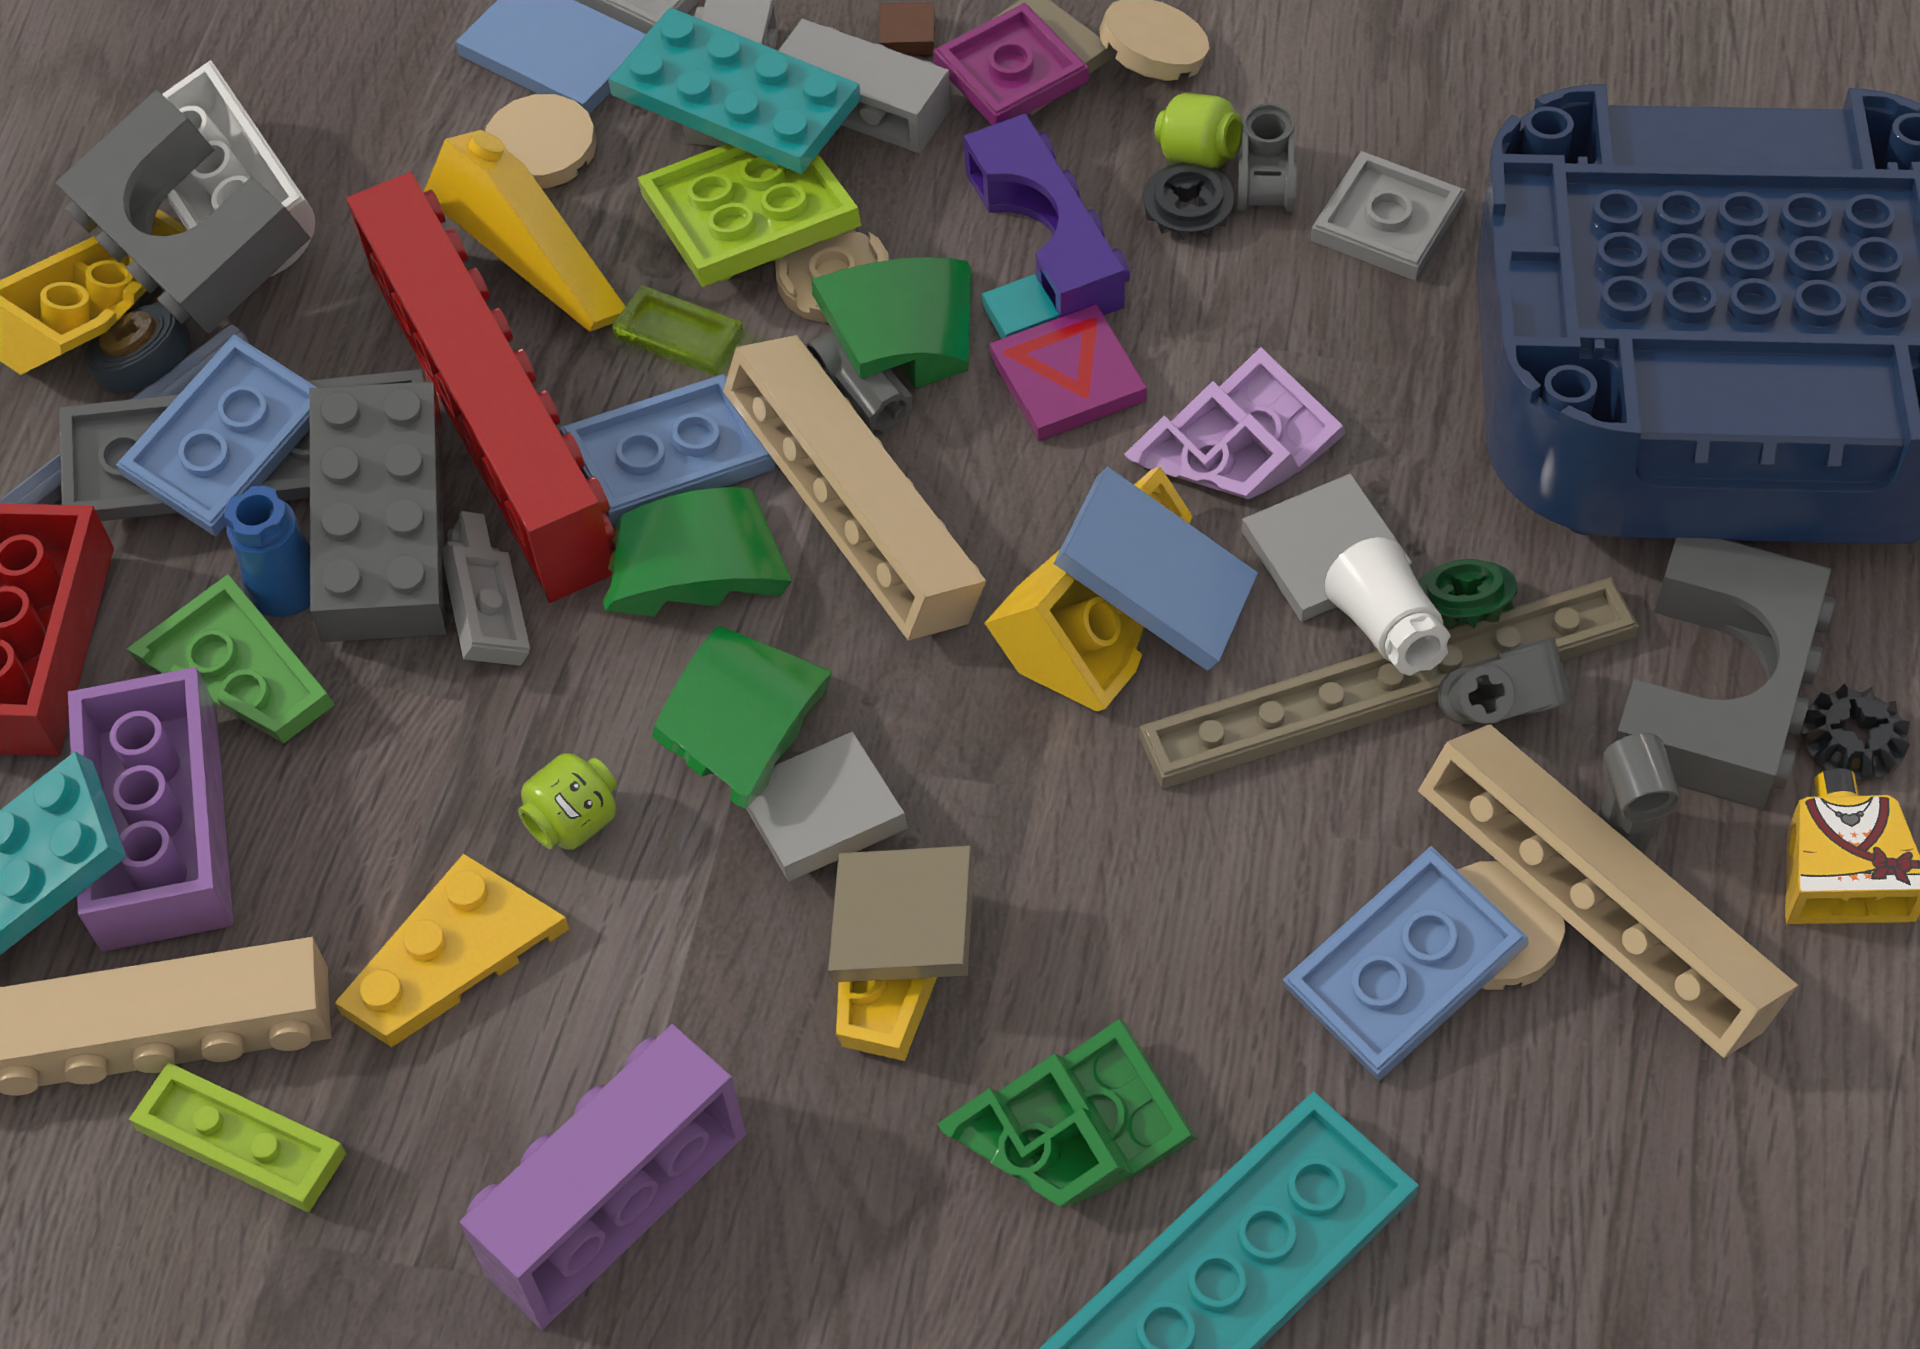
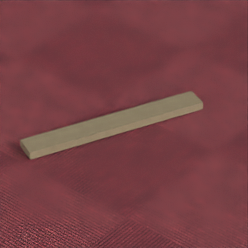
[1139,577,1639,790]

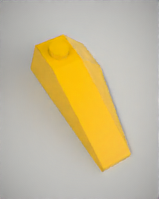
[423,130,628,332]
[0,209,187,375]
[985,466,1193,711]

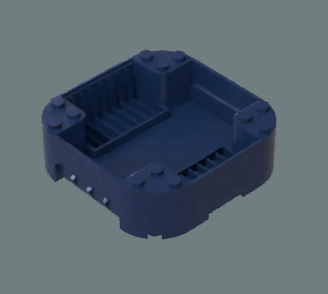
[1476,84,1920,544]

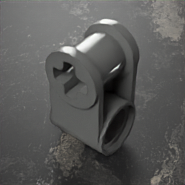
[1237,103,1297,212]
[1438,638,1573,725]

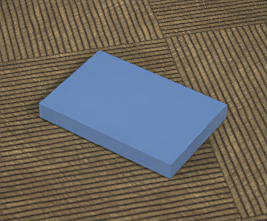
[455,0,646,115]
[116,334,317,537]
[560,374,775,525]
[1053,466,1258,671]
[1283,846,1529,1081]

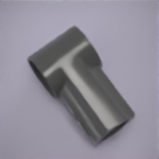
[805,330,913,433]
[1599,733,1681,851]

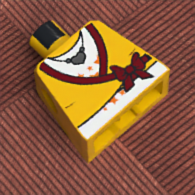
[1785,768,1920,924]

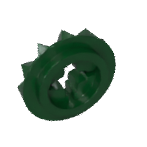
[1418,559,1517,629]

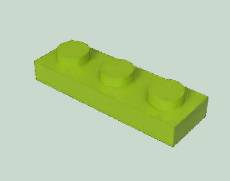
[129,1062,346,1213]

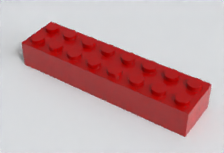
[346,172,616,603]

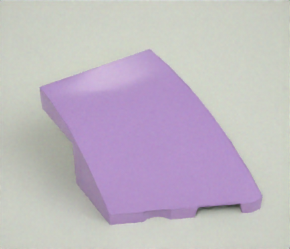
[1124,347,1346,499]

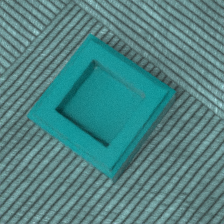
[982,274,1059,339]

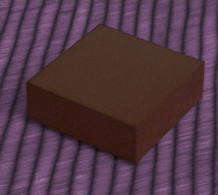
[879,2,935,56]

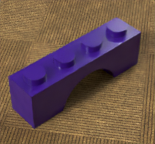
[964,113,1130,318]

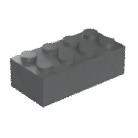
[309,382,447,642]

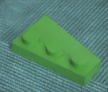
[126,574,335,743]

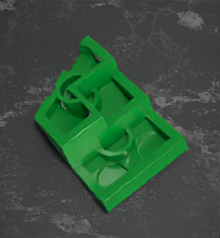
[811,257,971,389]
[603,487,792,617]
[652,625,832,809]
[937,1019,1198,1208]

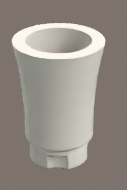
[1325,537,1451,676]

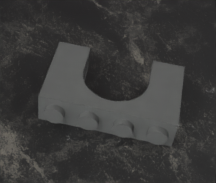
[55,89,311,334]
[1615,538,1837,810]

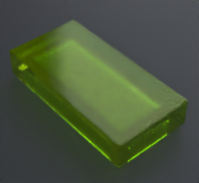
[612,285,744,377]

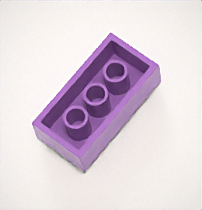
[68,667,234,952]
[459,1024,747,1330]

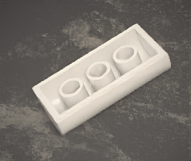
[162,60,315,277]

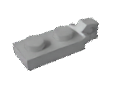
[443,511,530,666]

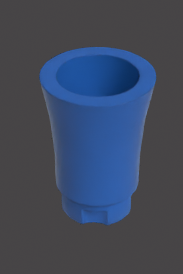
[224,486,310,617]

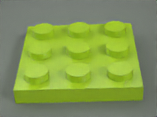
[637,143,861,287]

